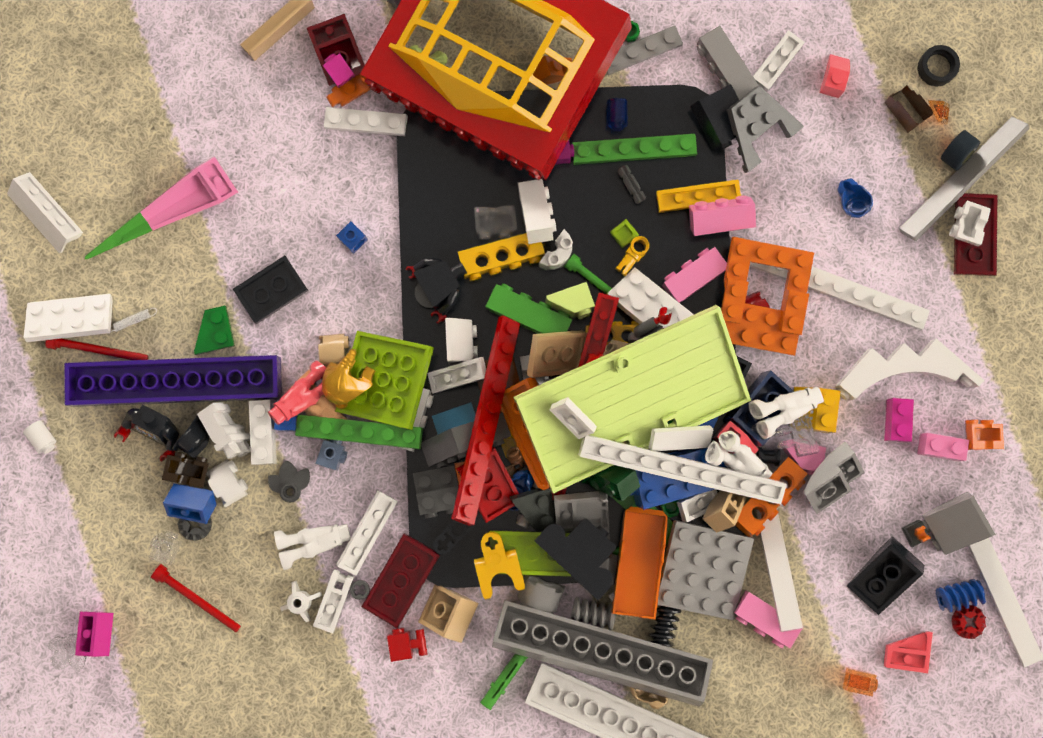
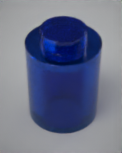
[607,98,628,131]

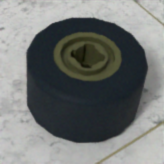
[941,130,981,171]

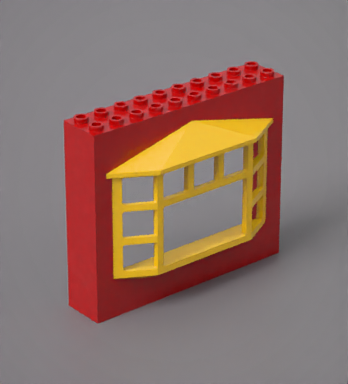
[360,0,632,180]

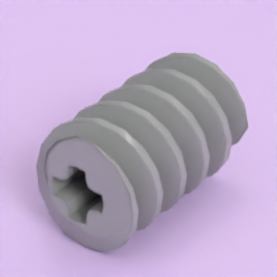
[570,597,616,631]

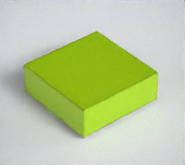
[610,219,639,249]

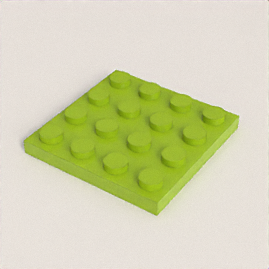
[335,331,434,430]

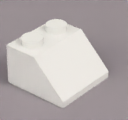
[445,318,478,365]

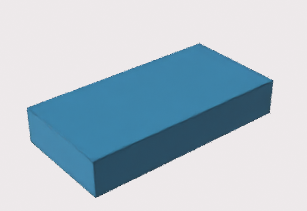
[432,403,476,434]

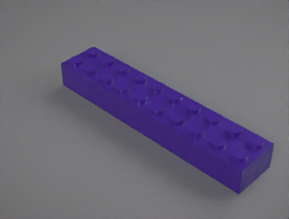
[64,355,282,407]

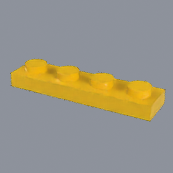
[656,180,741,213]

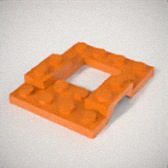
[721,237,814,356]

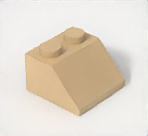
[418,585,479,643]

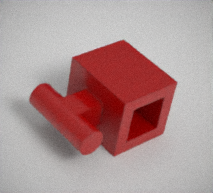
[387,628,428,662]

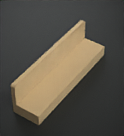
[240,0,315,61]

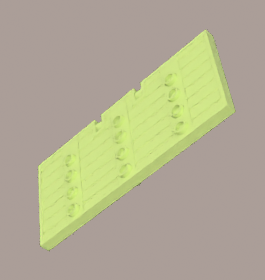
[513,305,751,493]

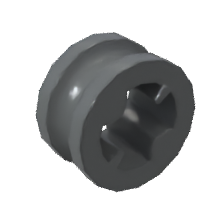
[350,580,370,600]

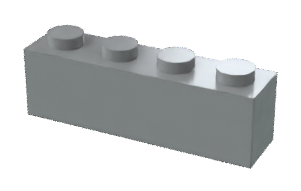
[697,26,759,100]

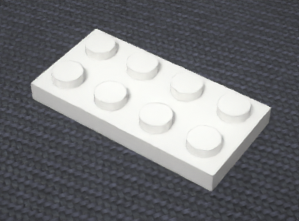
[607,268,694,328]
[24,294,113,342]

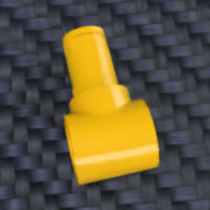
[615,236,649,276]

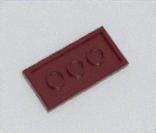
[954,193,998,276]
[361,533,440,628]

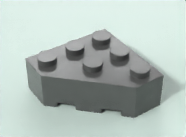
[421,412,511,468]

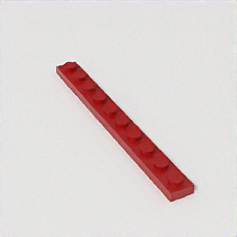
[551,292,619,500]
[451,315,520,526]

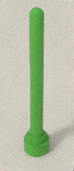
[564,254,612,294]

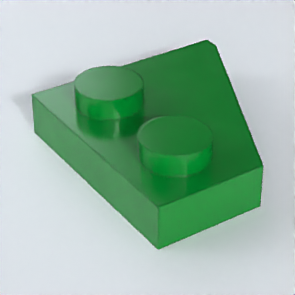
[194,305,235,355]

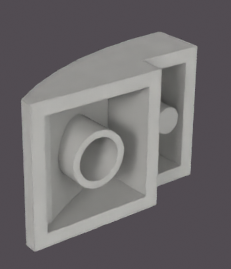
[804,442,865,514]

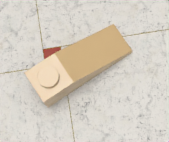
[703,490,747,533]

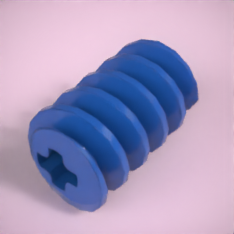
[936,579,986,613]

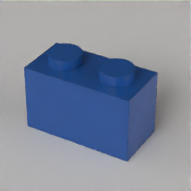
[163,484,217,524]

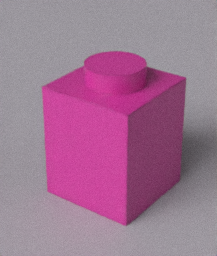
[323,53,355,88]

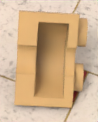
[318,334,349,367]

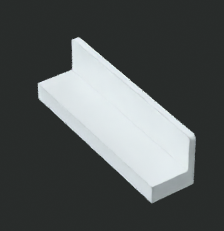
[7,172,83,253]

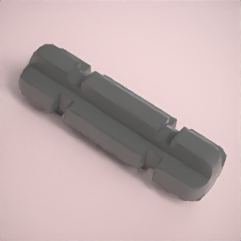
[618,165,646,204]

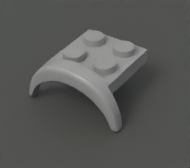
[554,491,610,540]

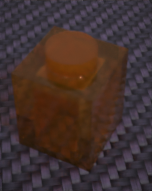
[843,667,878,697]

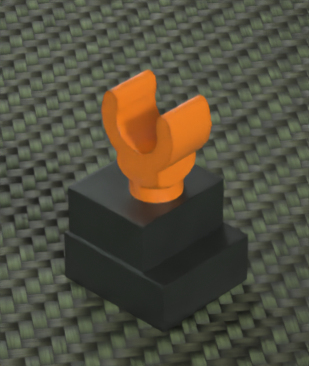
[901,520,931,547]

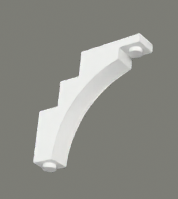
[835,339,984,400]

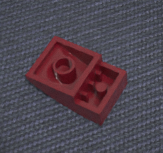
[307,14,365,86]

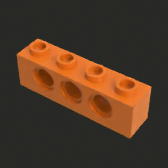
[735,457,808,537]

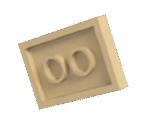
[527,330,587,378]

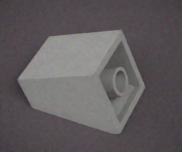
[922,491,996,555]

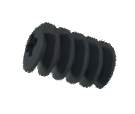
[648,606,682,647]

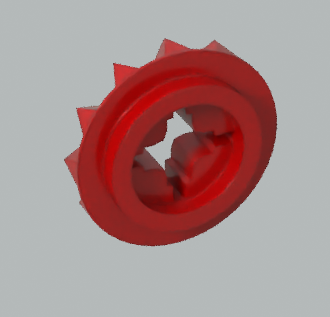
[952,605,987,639]

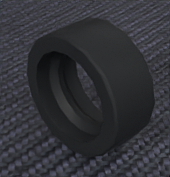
[917,45,960,87]

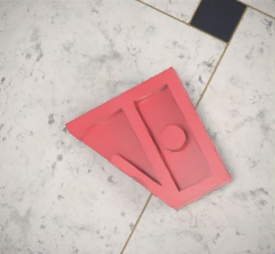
[884,631,933,673]

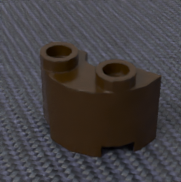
[162,452,209,488]

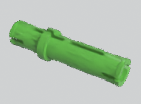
[480,654,528,710]

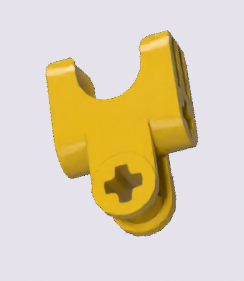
[474,531,525,600]

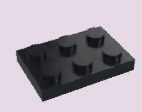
[233,255,309,324]

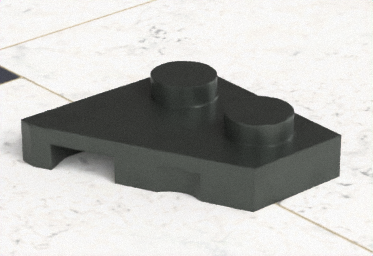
[510,488,556,532]

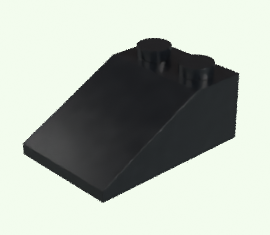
[847,536,925,615]

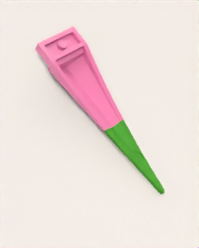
[85,156,238,259]

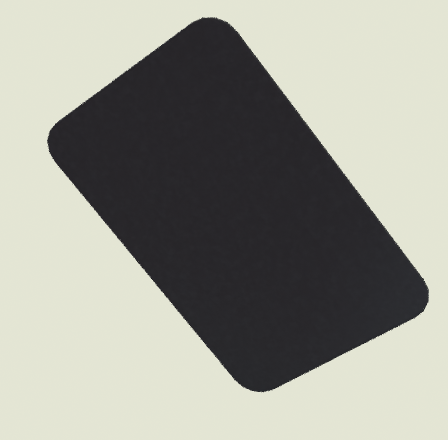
[397,84,746,588]

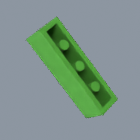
[485,283,572,334]

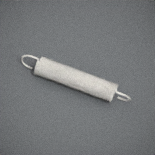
[111,308,157,332]

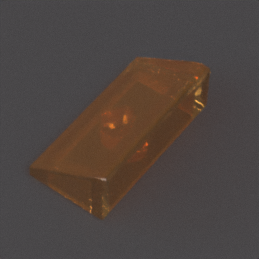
[928,100,950,125]

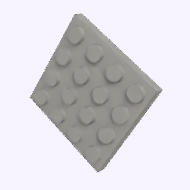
[657,520,754,620]

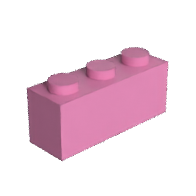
[689,195,756,236]
[662,247,727,303]
[734,591,803,649]

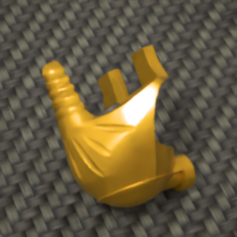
[322,349,376,409]

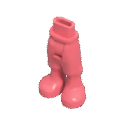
[268,361,326,425]

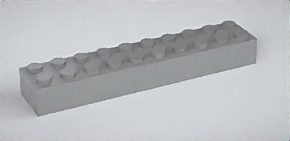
[492,600,713,707]

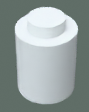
[23,420,56,454]

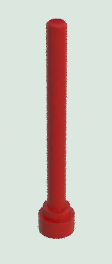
[45,338,149,360]
[150,564,241,632]

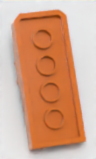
[501,377,549,490]
[611,506,668,620]

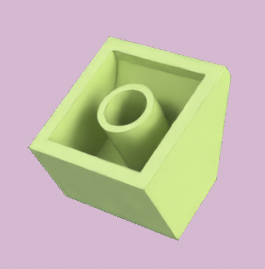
[545,282,595,320]

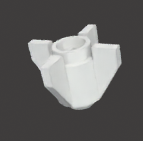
[280,580,322,622]

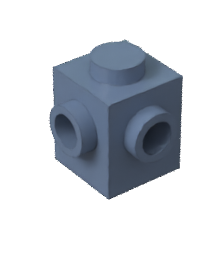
[315,440,348,471]

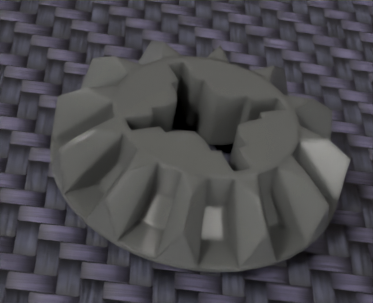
[177,516,212,541]

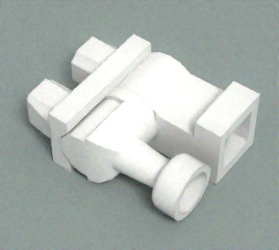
[197,402,251,459]

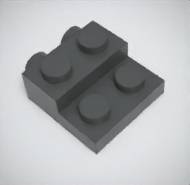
[413,466,459,519]

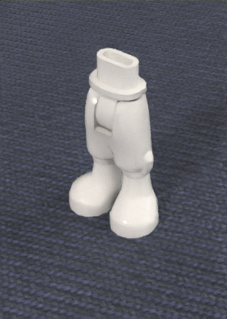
[749,387,824,439]
[705,431,772,479]
[274,524,351,570]

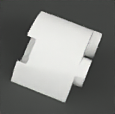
[949,201,991,247]
[539,229,573,270]
[207,459,248,507]

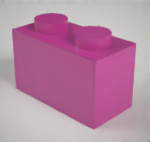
[884,398,914,442]
[75,611,114,657]

